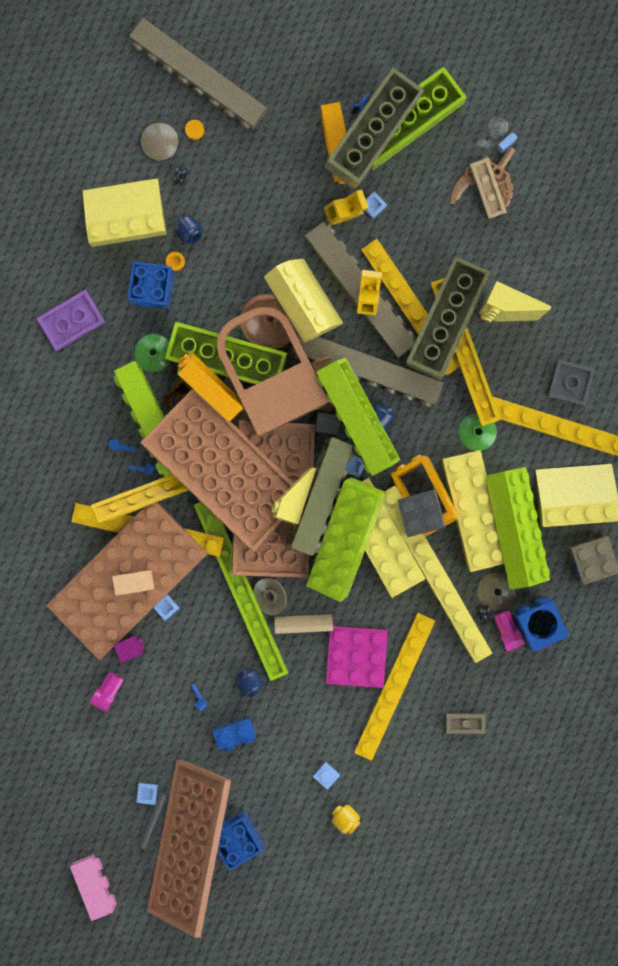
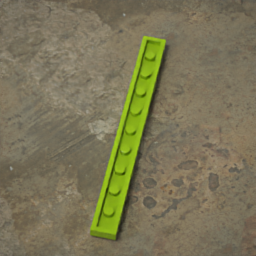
[194,502,289,681]

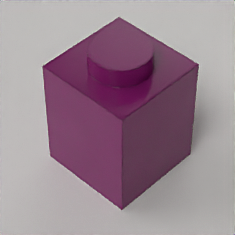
[113,635,145,663]

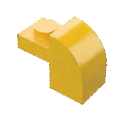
[324,190,368,225]
[357,270,382,316]

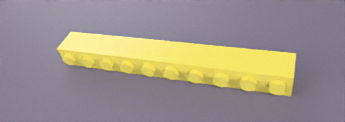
[383,486,492,663]

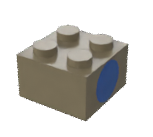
[568,536,618,585]

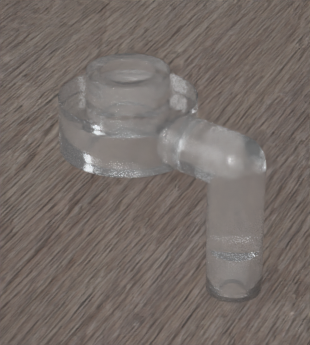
[477,117,508,149]

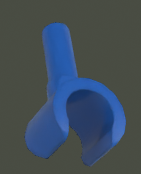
[351,92,371,117]
[109,439,136,452]
[128,463,157,476]
[190,684,208,711]

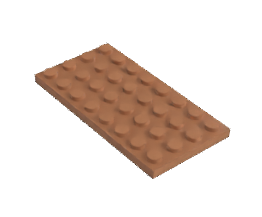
[140,388,293,552]
[231,420,315,578]
[46,502,208,660]
[147,760,231,938]

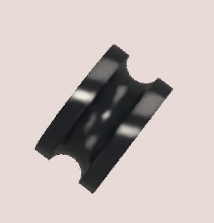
[173,166,187,186]
[478,605,491,623]

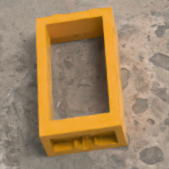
[321,102,346,184]
[178,351,243,422]
[391,455,460,536]

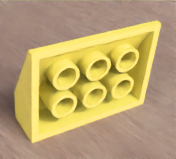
[83,178,167,247]
[264,259,343,343]
[478,281,551,323]
[535,464,618,527]

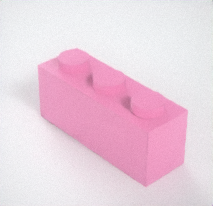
[70,854,117,921]

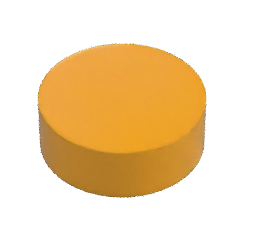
[185,120,204,140]
[166,252,185,271]

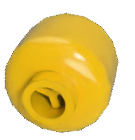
[332,805,361,834]

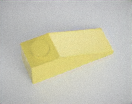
[272,467,316,525]

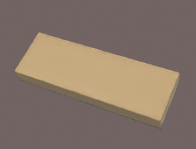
[470,158,507,219]
[275,614,333,634]

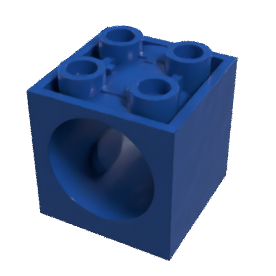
[127,261,175,310]
[513,597,569,652]
[217,810,264,871]

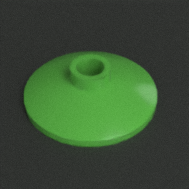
[135,334,170,372]
[459,413,497,451]

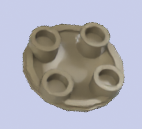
[141,123,179,161]

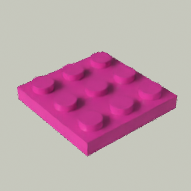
[326,626,388,688]

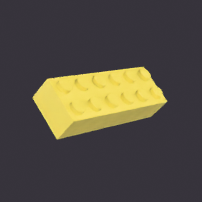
[441,450,504,572]
[336,478,426,598]

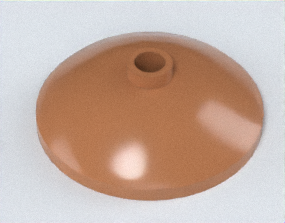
[241,294,297,349]

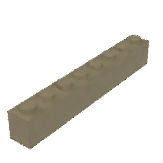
[129,18,267,130]
[305,222,417,359]
[291,333,444,407]

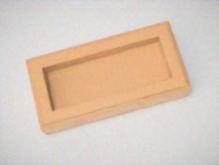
[112,570,155,595]

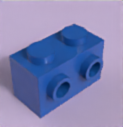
[213,717,256,751]

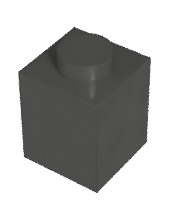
[316,412,344,436]

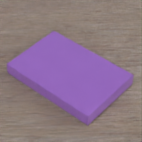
[36,289,106,352]

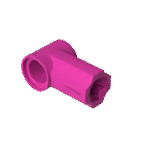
[493,610,525,652]
[90,671,124,713]

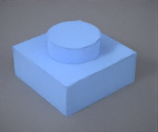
[313,762,340,790]

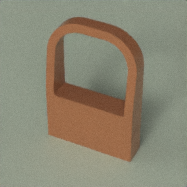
[217,307,329,437]

